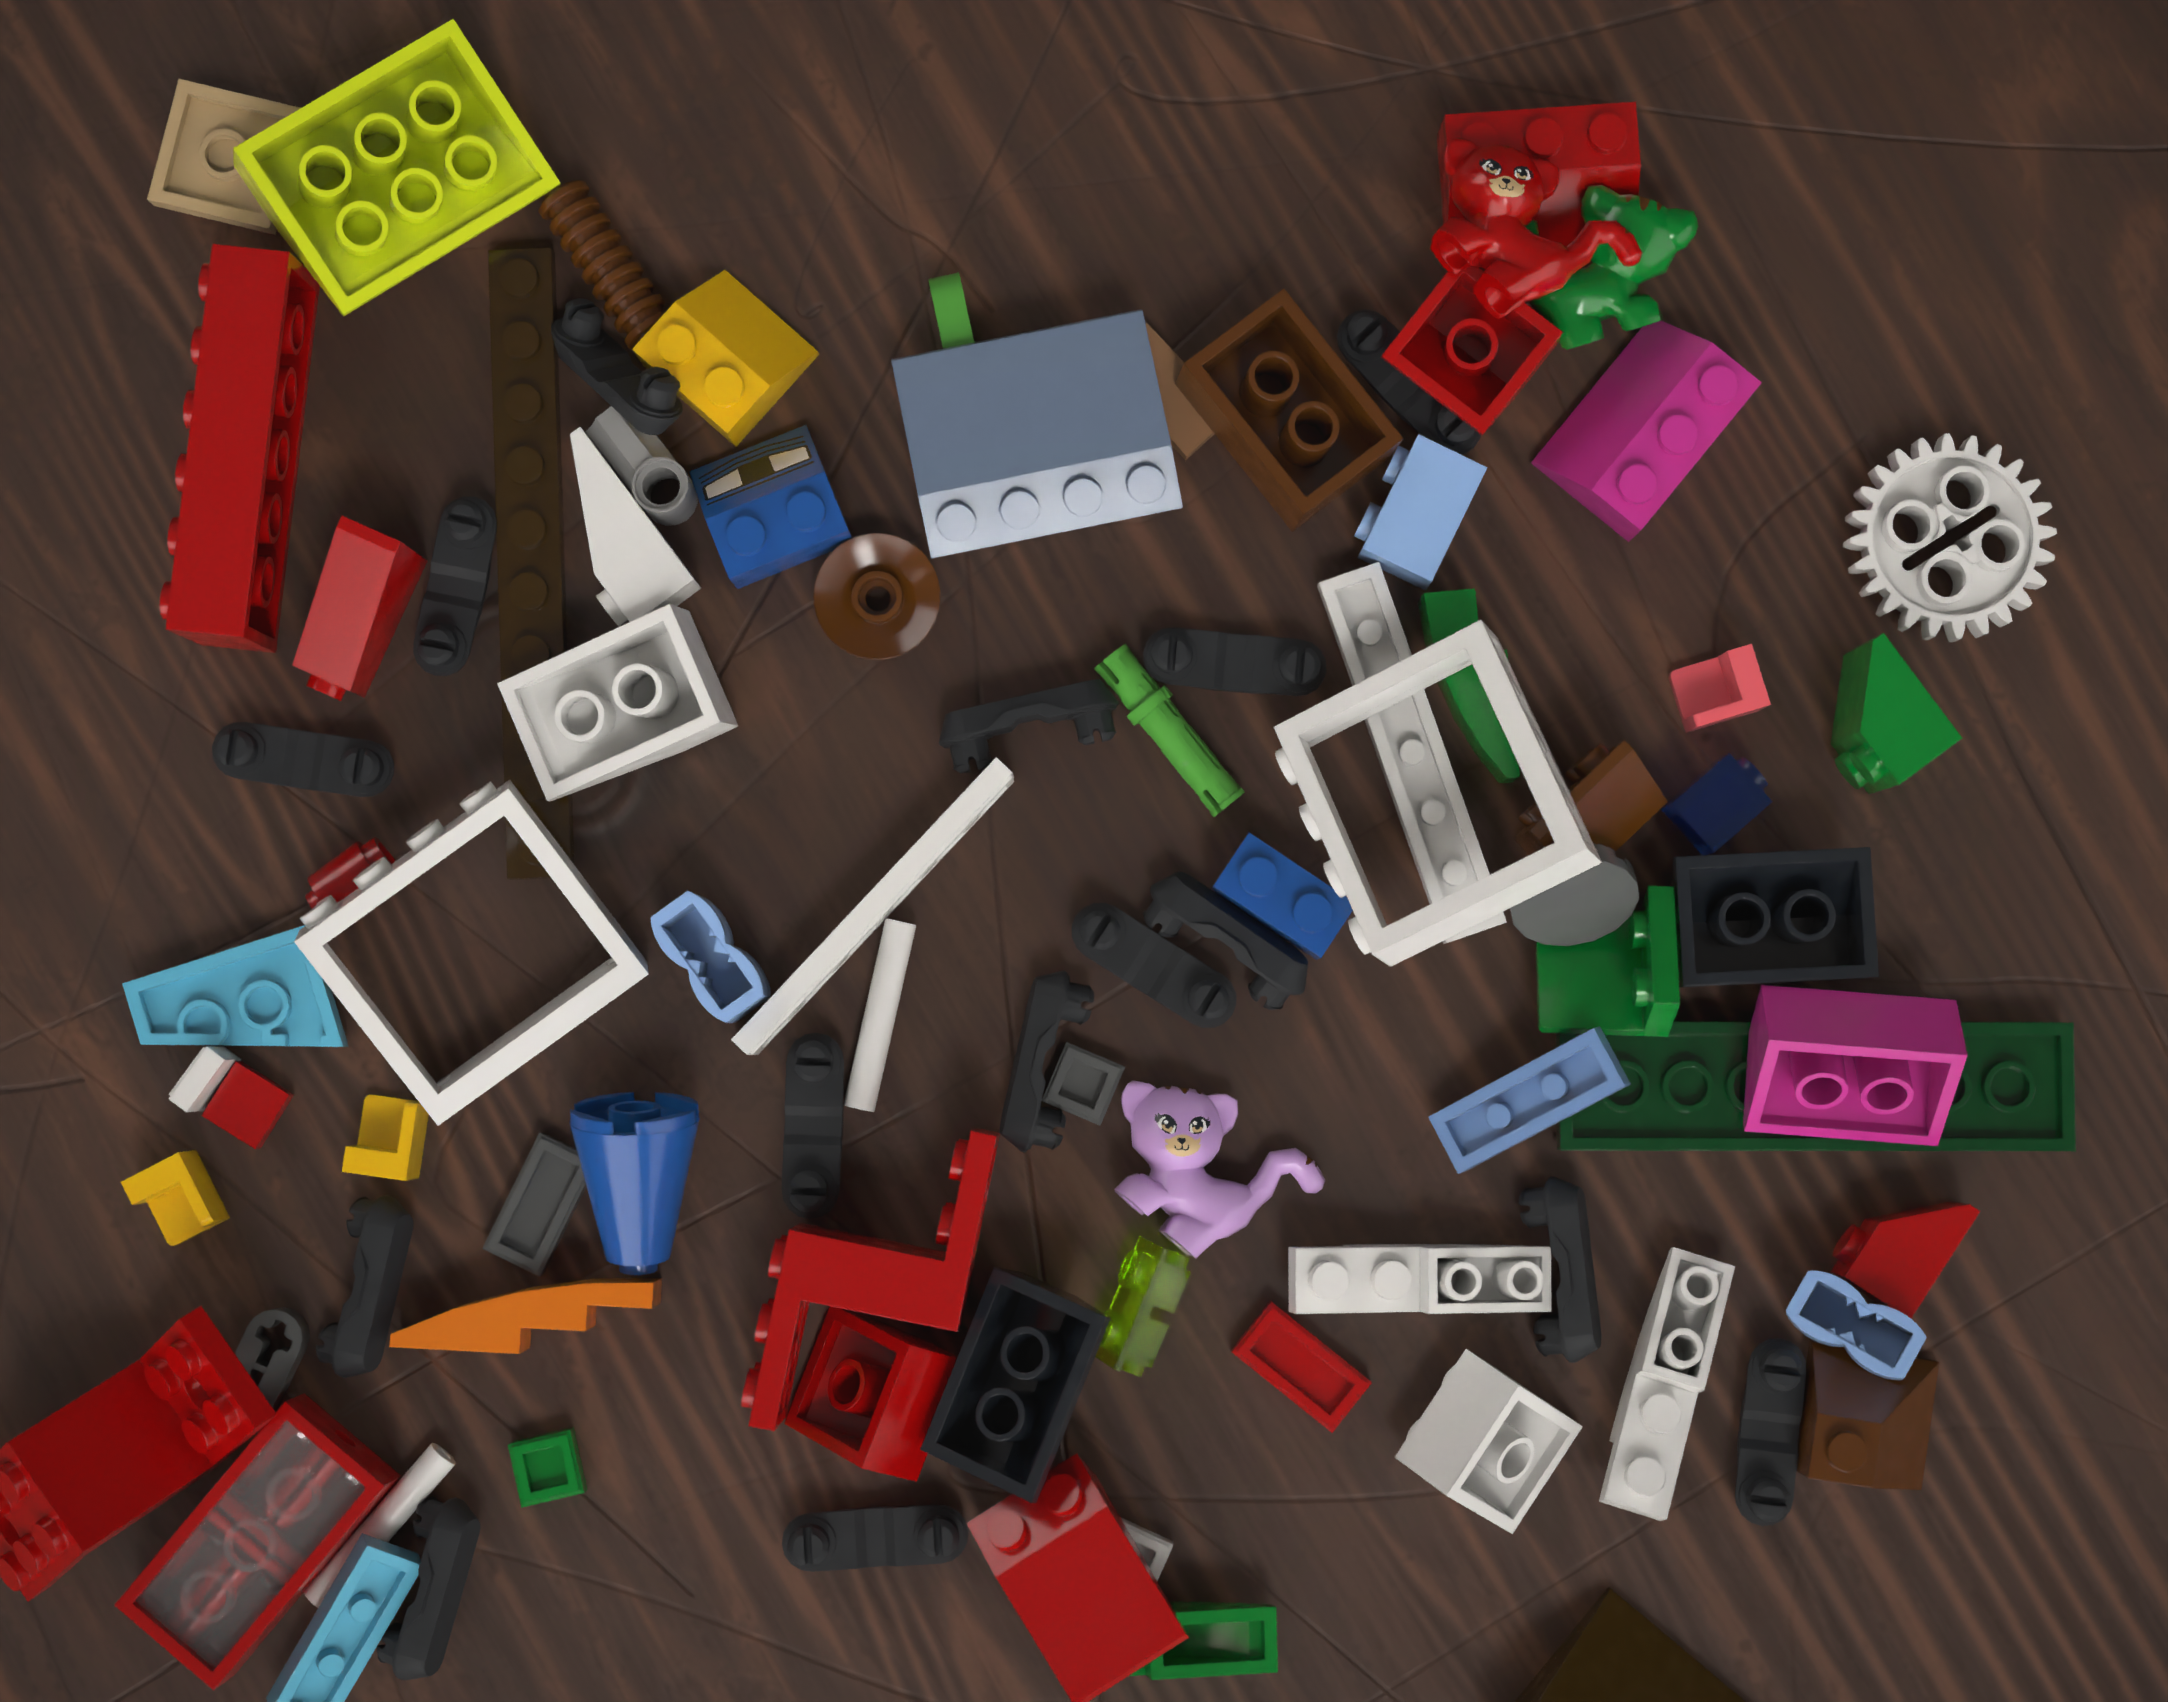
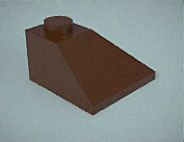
[1796,1341,1939,1490]

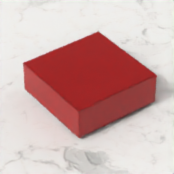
[201,1061,295,1149]

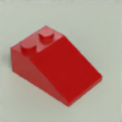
[966,1453,1189,1702]

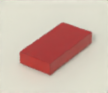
[1231,1300,1372,1433]

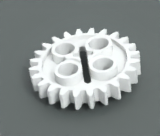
[1843,433,2057,642]

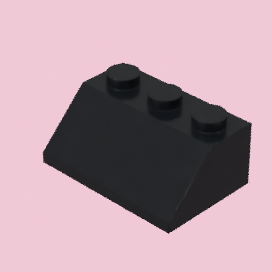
[1670,847,1879,988]
[920,1267,1111,1503]

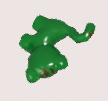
[1525,185,1698,350]

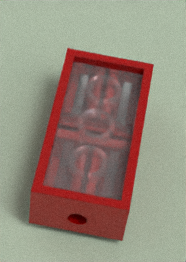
[114,1393,401,1691]

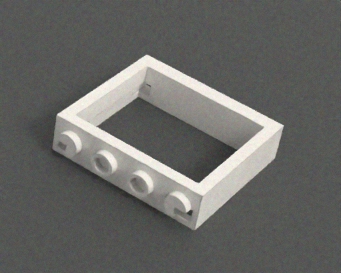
[1274,620,1602,967]
[294,780,649,1126]

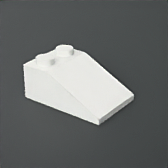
[497,604,738,801]

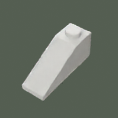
[570,427,701,626]

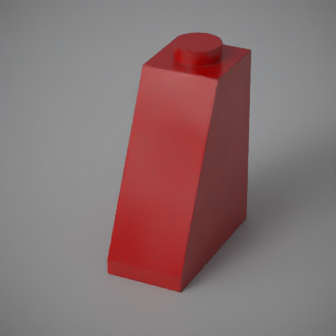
[292,516,427,701]

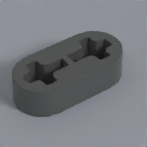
[235,1307,310,1412]

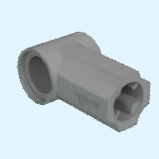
[585,406,698,526]

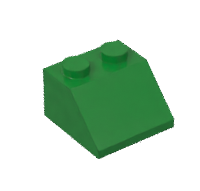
[1831,633,1962,794]

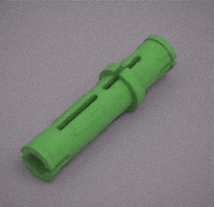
[1094,643,1245,818]

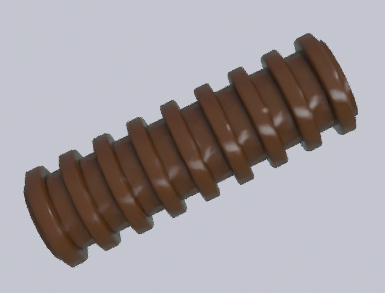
[538,180,667,349]

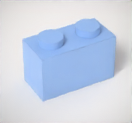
[1354,434,1488,590]

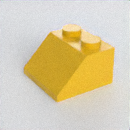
[632,270,820,447]

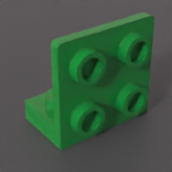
[1536,886,1680,1037]

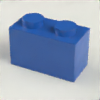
[1211,832,1353,960]

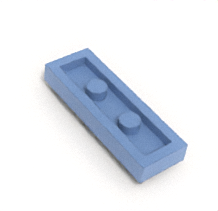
[1429,1027,1631,1174]

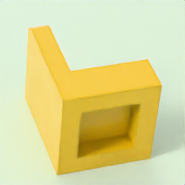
[342,1094,429,1181]
[121,1150,230,1246]

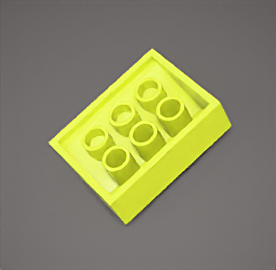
[233,19,561,317]

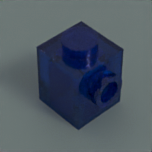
[1661,753,1773,856]

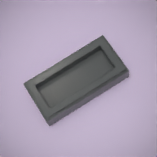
[482,1132,587,1277]

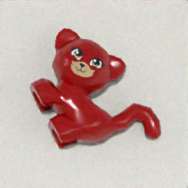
[1430,138,1643,319]

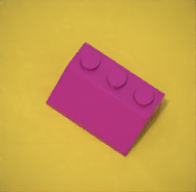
[1531,321,1762,542]
[1743,985,1968,1146]

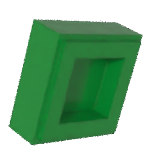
[507,1427,588,1508]

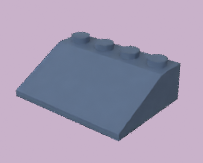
[891,309,1183,559]

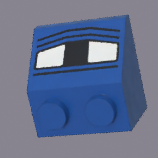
[690,425,852,589]

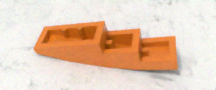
[389,1278,662,1354]

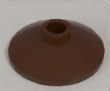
[813,533,941,660]

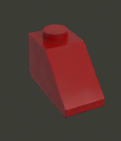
[1830,1201,1980,1319]

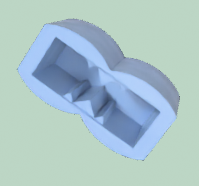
[651,891,771,1023]
[1785,1271,1927,1380]

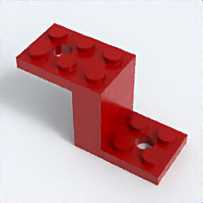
[741,1128,1000,1431]
[0,1306,277,1602]

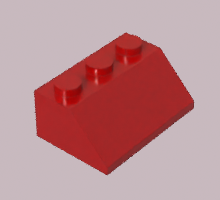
[1437,101,1641,247]

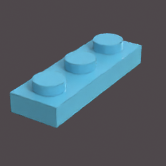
[266,1533,421,1702]

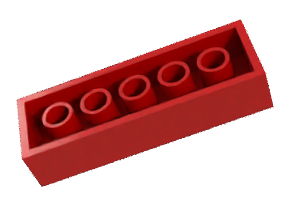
[160,244,320,653]

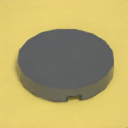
[1510,844,1639,946]

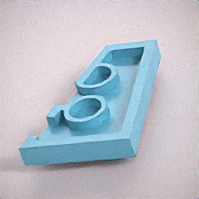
[122,925,349,1047]

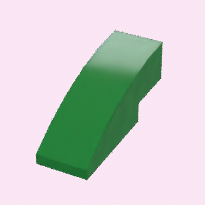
[1418,588,1520,783]
[1129,1602,1278,1680]

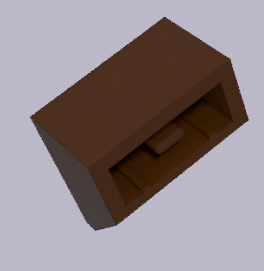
[1513,740,1668,855]

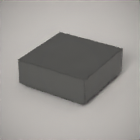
[1042,1042,1125,1126]

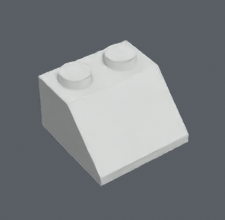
[1395,1349,1583,1534]

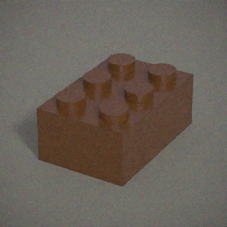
[1175,288,1404,532]

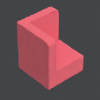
[1668,644,1771,733]

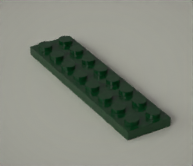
[1556,1022,2076,1151]

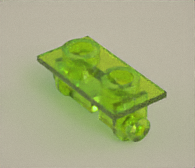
[1095,1236,1191,1377]

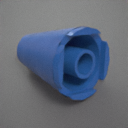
[569,1092,700,1275]

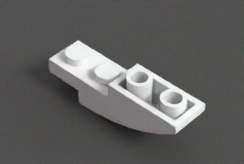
[1288,1244,1551,1314]
[1599,1247,1735,1521]

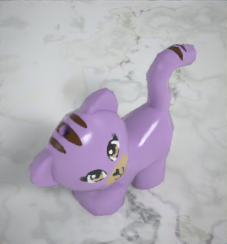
[1114,1080,1325,1258]

